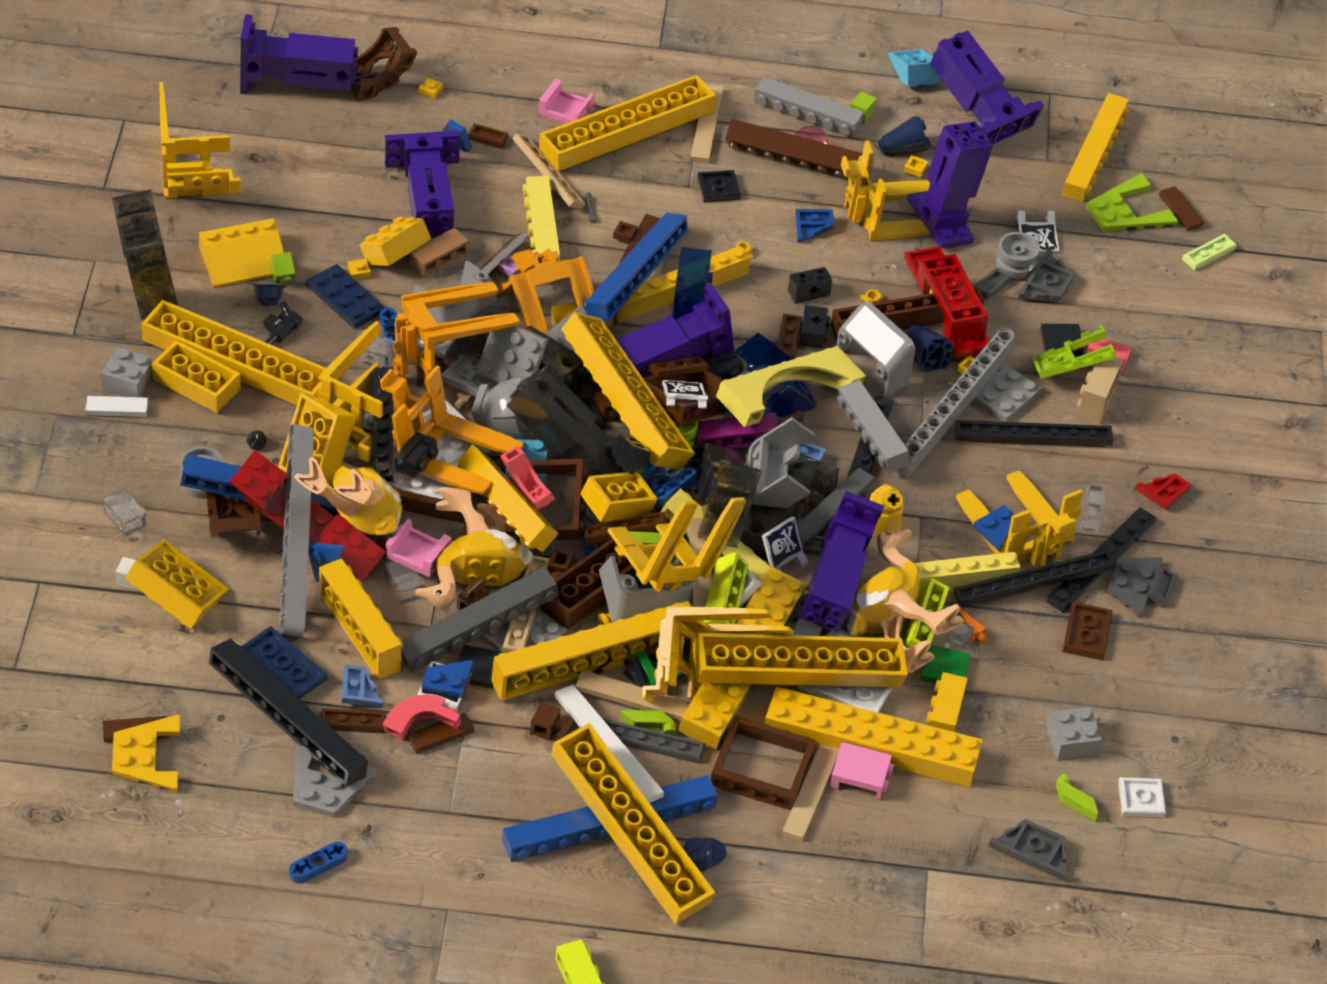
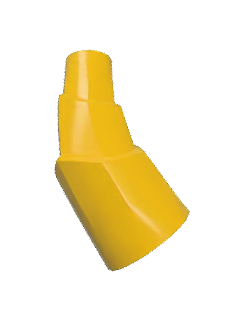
[870,484,903,537]

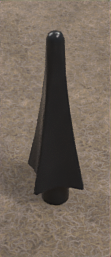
[624,658,646,688]

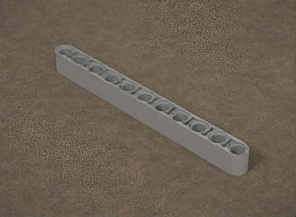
[894,328,1014,479]
[279,424,314,638]

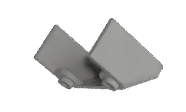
[412,261,501,324]
[836,301,915,397]
[744,417,815,508]
[599,556,694,622]

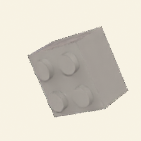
[101,347,155,397]
[1046,707,1102,761]

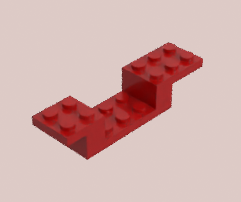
[904,246,990,358]
[229,450,386,583]

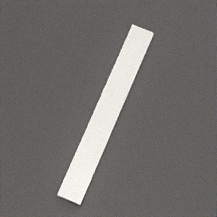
[555,684,664,803]

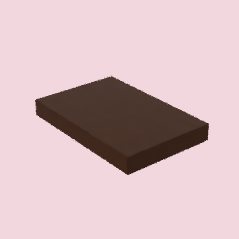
[1062,601,1113,661]

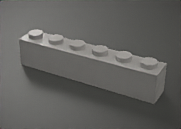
[754,76,864,138]
[837,380,910,473]

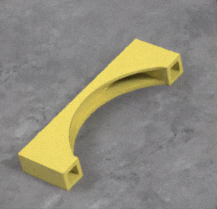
[716,346,866,427]

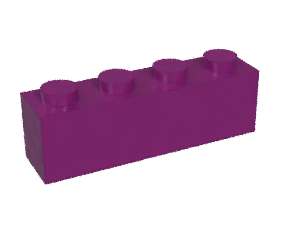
[697,413,780,451]

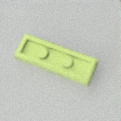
[1182,234,1237,271]

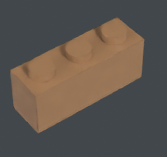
[409,228,469,278]

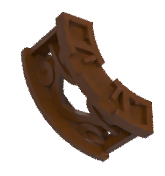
[351,27,417,101]
[206,492,265,538]

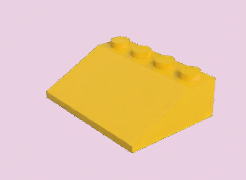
[199,218,284,288]
[278,392,356,488]
[125,539,229,629]

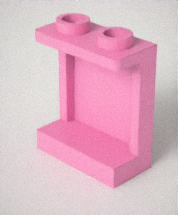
[538,79,596,124]
[386,519,451,577]
[830,742,894,800]

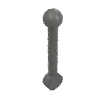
[584,192,596,223]

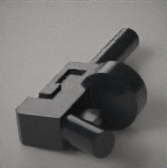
[263,301,303,345]

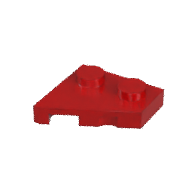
[1136,474,1191,510]

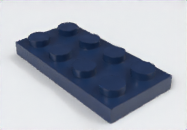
[306,264,385,329]
[241,626,328,699]

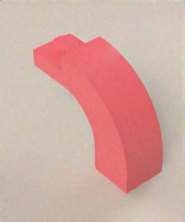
[500,446,555,510]
[383,694,462,741]

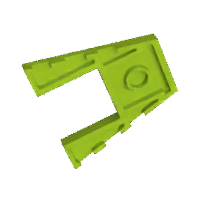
[1086,173,1178,232]
[1032,324,1117,379]

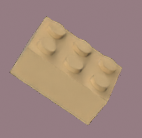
[1076,357,1123,425]

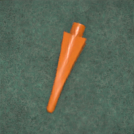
[954,604,988,644]

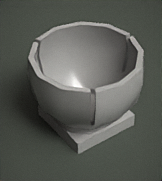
[471,379,537,440]

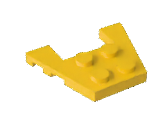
[112,715,180,793]

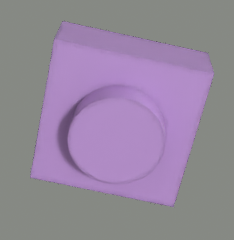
[498,254,520,276]

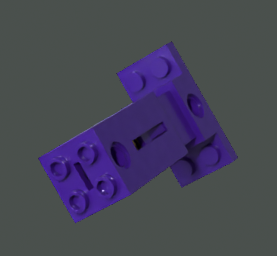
[240,14,358,95]
[930,30,1044,145]
[907,121,994,248]
[384,131,460,238]
[617,284,735,377]
[799,491,884,633]

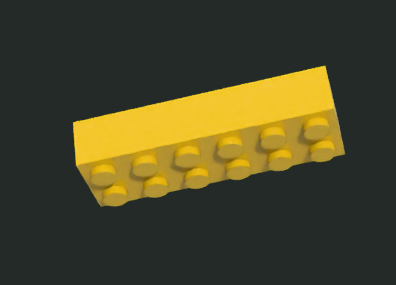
[319,558,403,680]

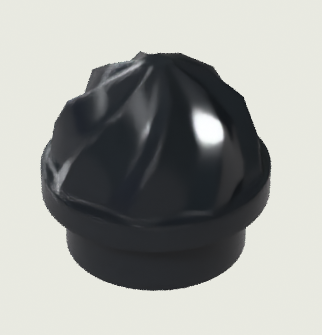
[247,430,267,451]

